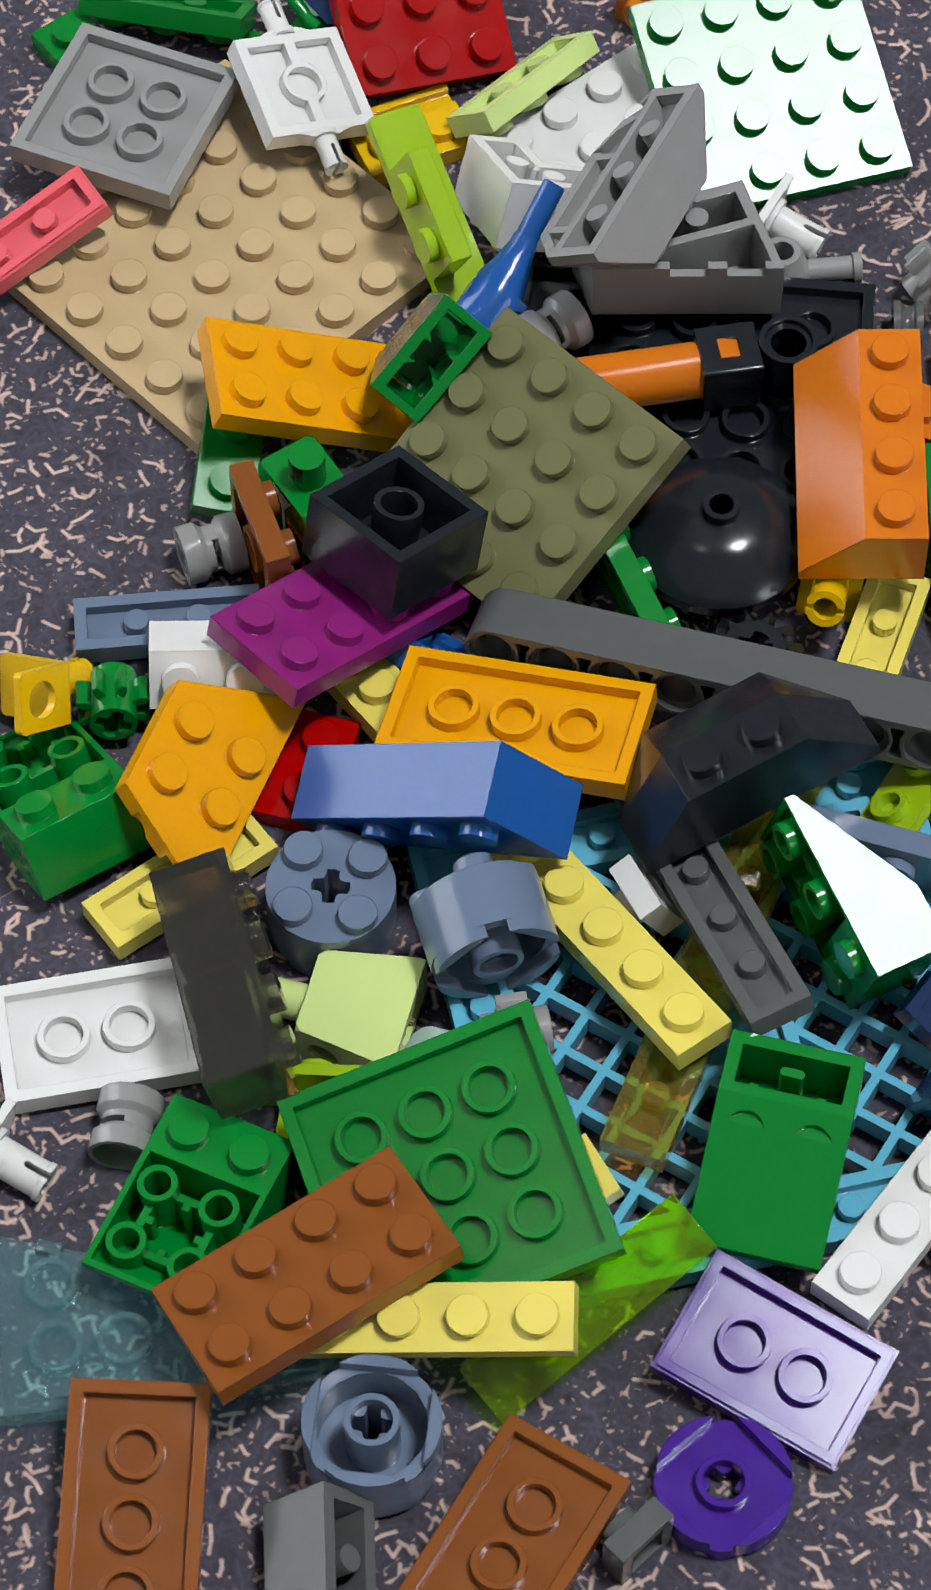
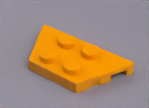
[115,680,305,908]

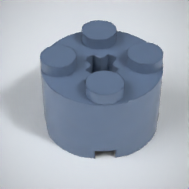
[265,830,398,976]
[409,852,560,999]
[301,1353,443,1518]

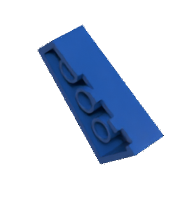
[291,741,583,860]

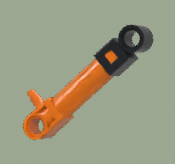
[576,315,819,411]

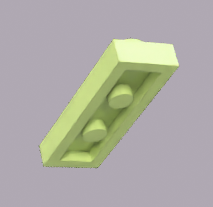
[446,31,600,138]

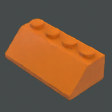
[793,329,929,579]

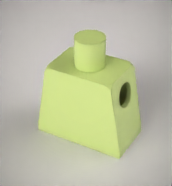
[265,950,427,1065]

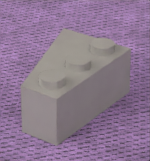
[572,180,785,315]

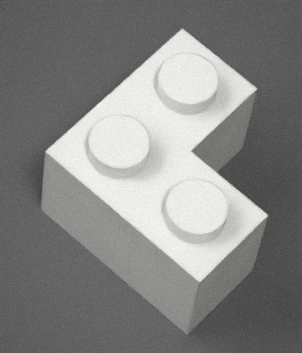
[455,134,583,253]

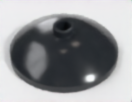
[628,457,799,616]

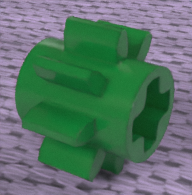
[75,661,152,740]

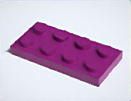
[207,561,475,708]

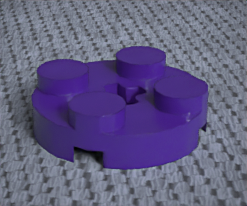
[652,1416,794,1561]

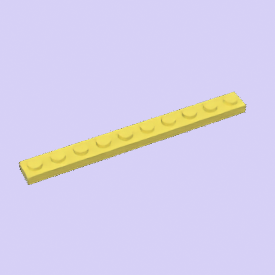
[327,658,732,1071]

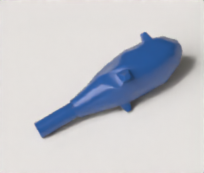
[456,179,565,329]

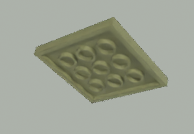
[390,306,691,602]

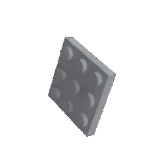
[9,22,240,211]

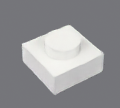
[608,854,684,936]

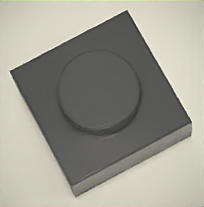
[602,1496,674,1586]

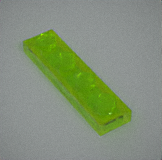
[459,1194,717,1424]

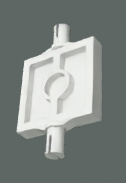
[227,0,374,176]

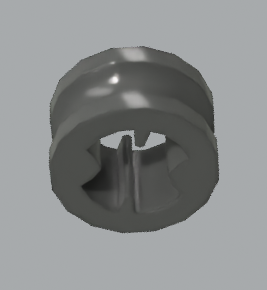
[890,300,924,352]

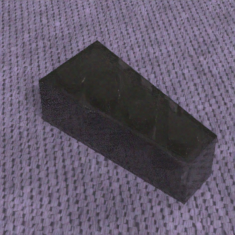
[149,847,303,1120]

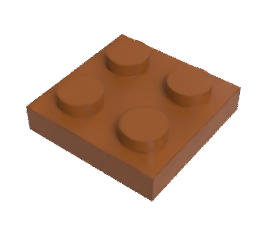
[228,459,300,590]

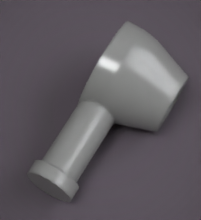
[771,236,863,282]

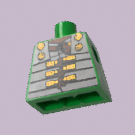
[370,292,493,423]

